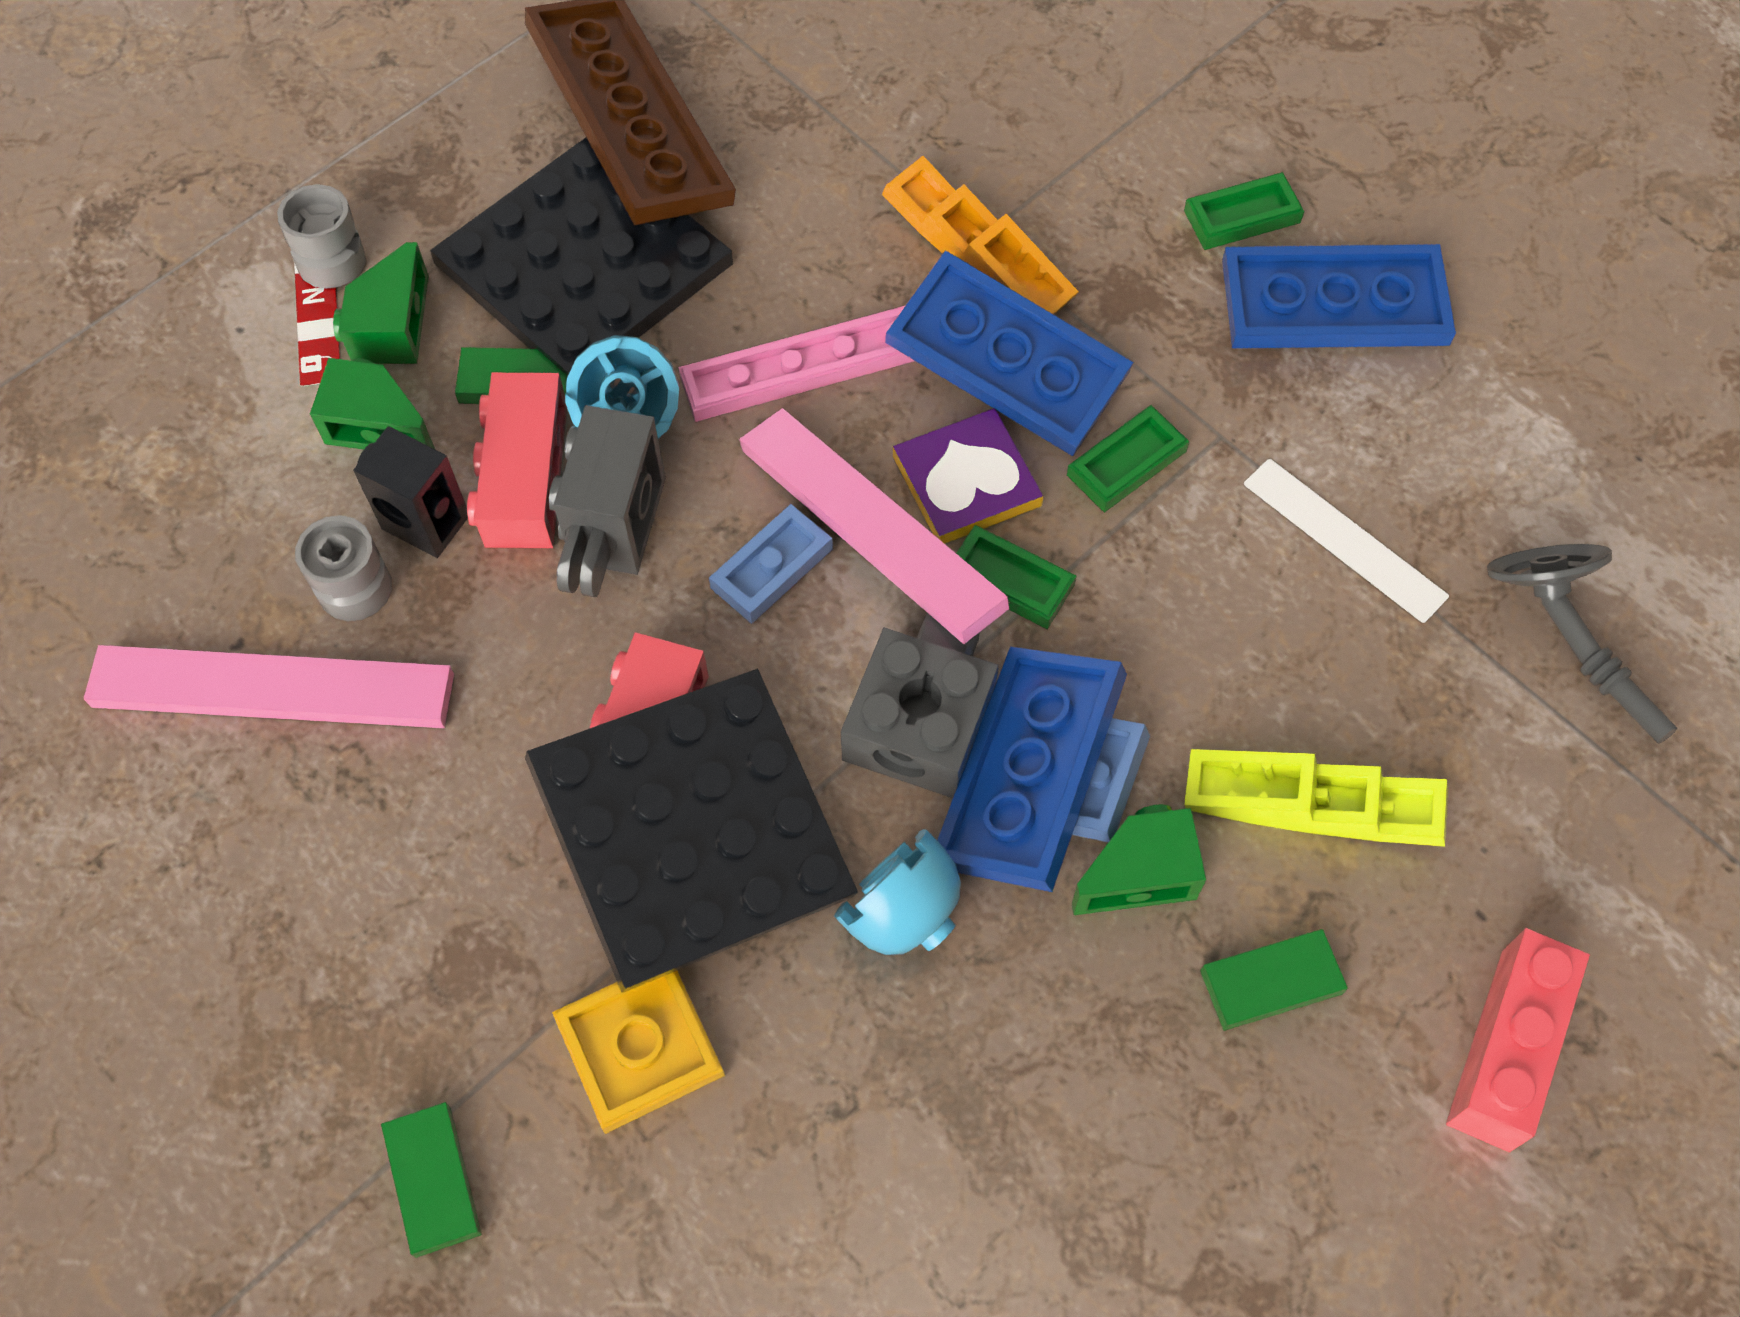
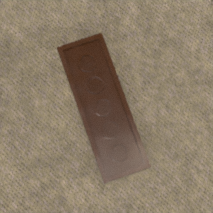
[525,0,736,225]

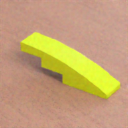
[1184,749,1448,846]

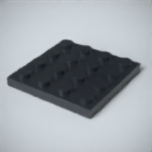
[430,137,733,376]
[525,668,858,993]

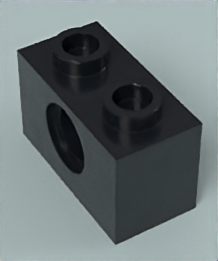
[353,426,468,559]

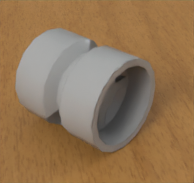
[277,184,366,289]
[295,515,392,621]

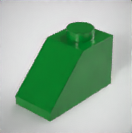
[333,242,429,364]
[310,358,435,450]
[1071,804,1206,915]

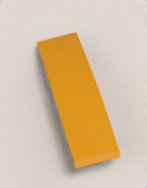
[882,156,1079,315]

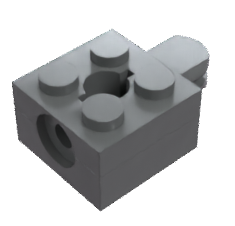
[549,405,666,597]
[841,613,999,798]

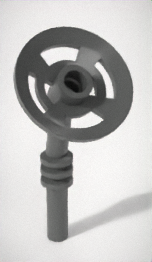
[1487,544,1678,744]

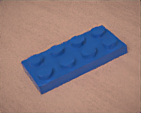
[1222,244,1456,348]
[885,250,1134,456]
[937,647,1127,892]

